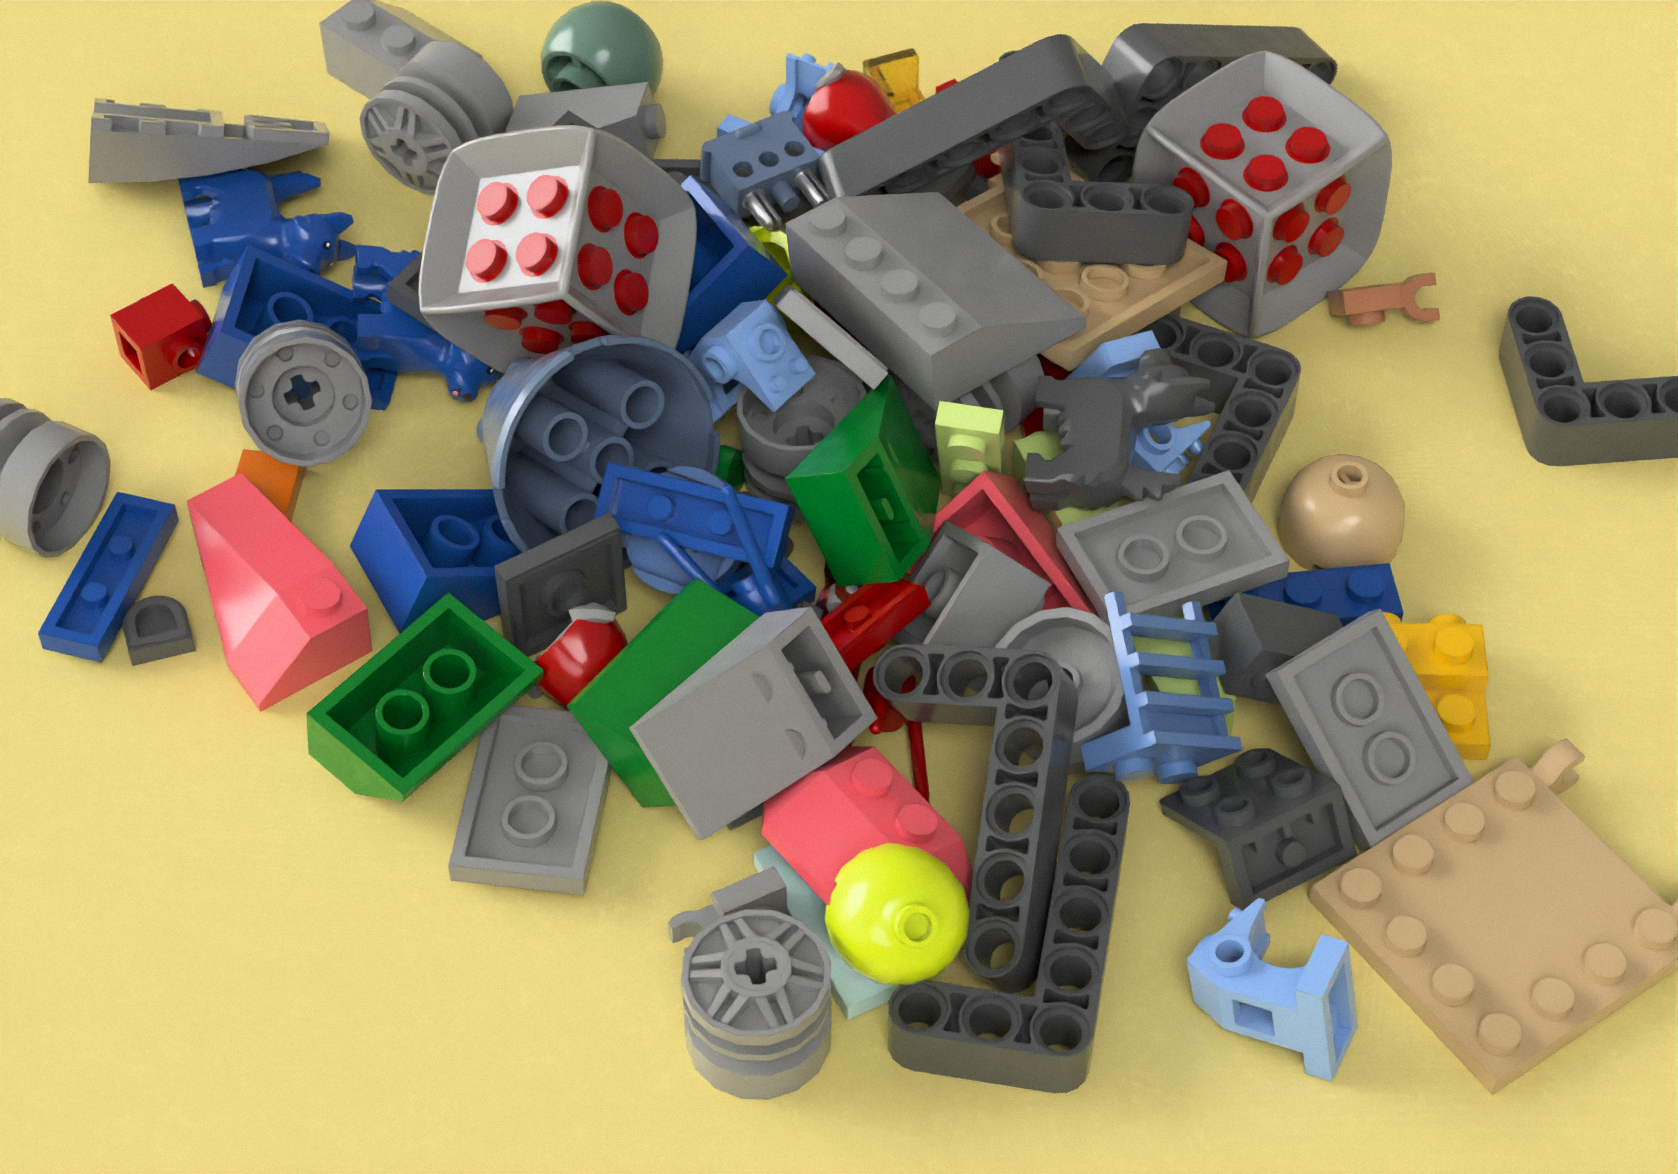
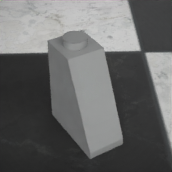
[505,82,666,159]

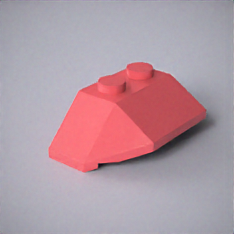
[761,746,973,951]

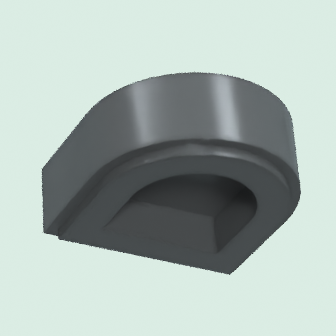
[123,596,196,666]

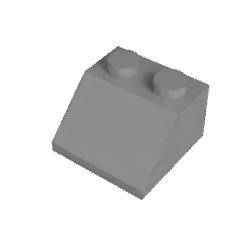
[319,0,483,99]
[892,520,1051,693]

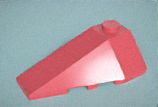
[907,471,1101,619]
[187,473,372,712]

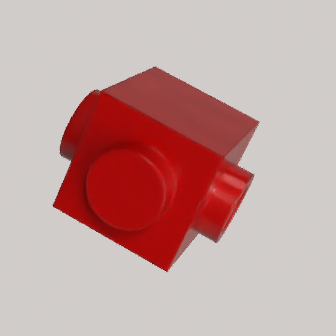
[110,283,212,390]

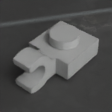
[668,866,787,955]

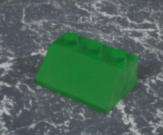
[567,579,759,807]
[306,592,544,802]

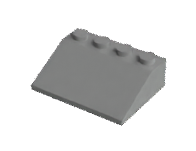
[785,192,1086,411]

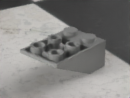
[629,606,878,840]

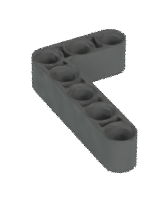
[1064,23,1337,183]
[817,34,1132,200]
[998,50,1194,265]
[1499,296,1678,466]
[1132,313,1301,503]
[873,644,1078,993]
[888,774,1130,1093]

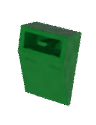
[785,375,942,587]

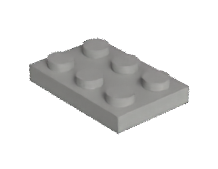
[1055,470,1290,626]
[1265,609,1474,851]
[448,705,612,895]

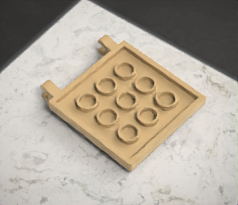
[957,151,1228,371]
[1309,739,1678,1095]

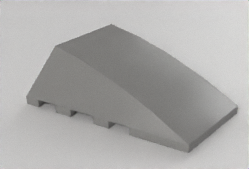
[88,98,330,183]

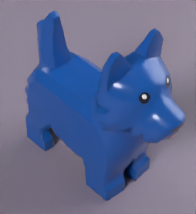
[178,168,357,288]
[352,244,504,402]

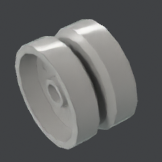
[995,607,1149,775]

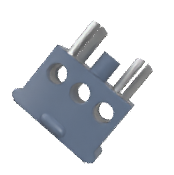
[700,110,830,232]

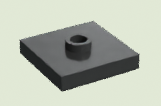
[494,513,627,657]

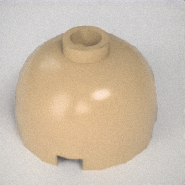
[1278,454,1405,571]

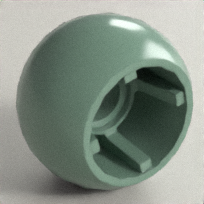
[541,1,663,97]

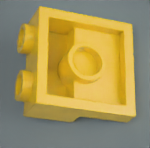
[1383,612,1491,760]

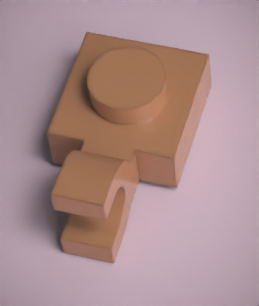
[1327,273,1440,325]

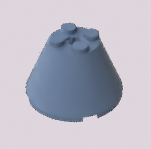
[477,334,720,570]

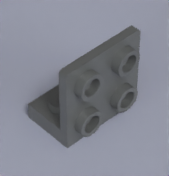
[1159,748,1357,911]

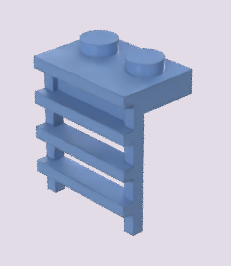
[1080,591,1243,784]

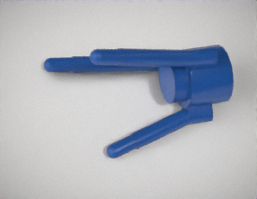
[657,484,794,617]

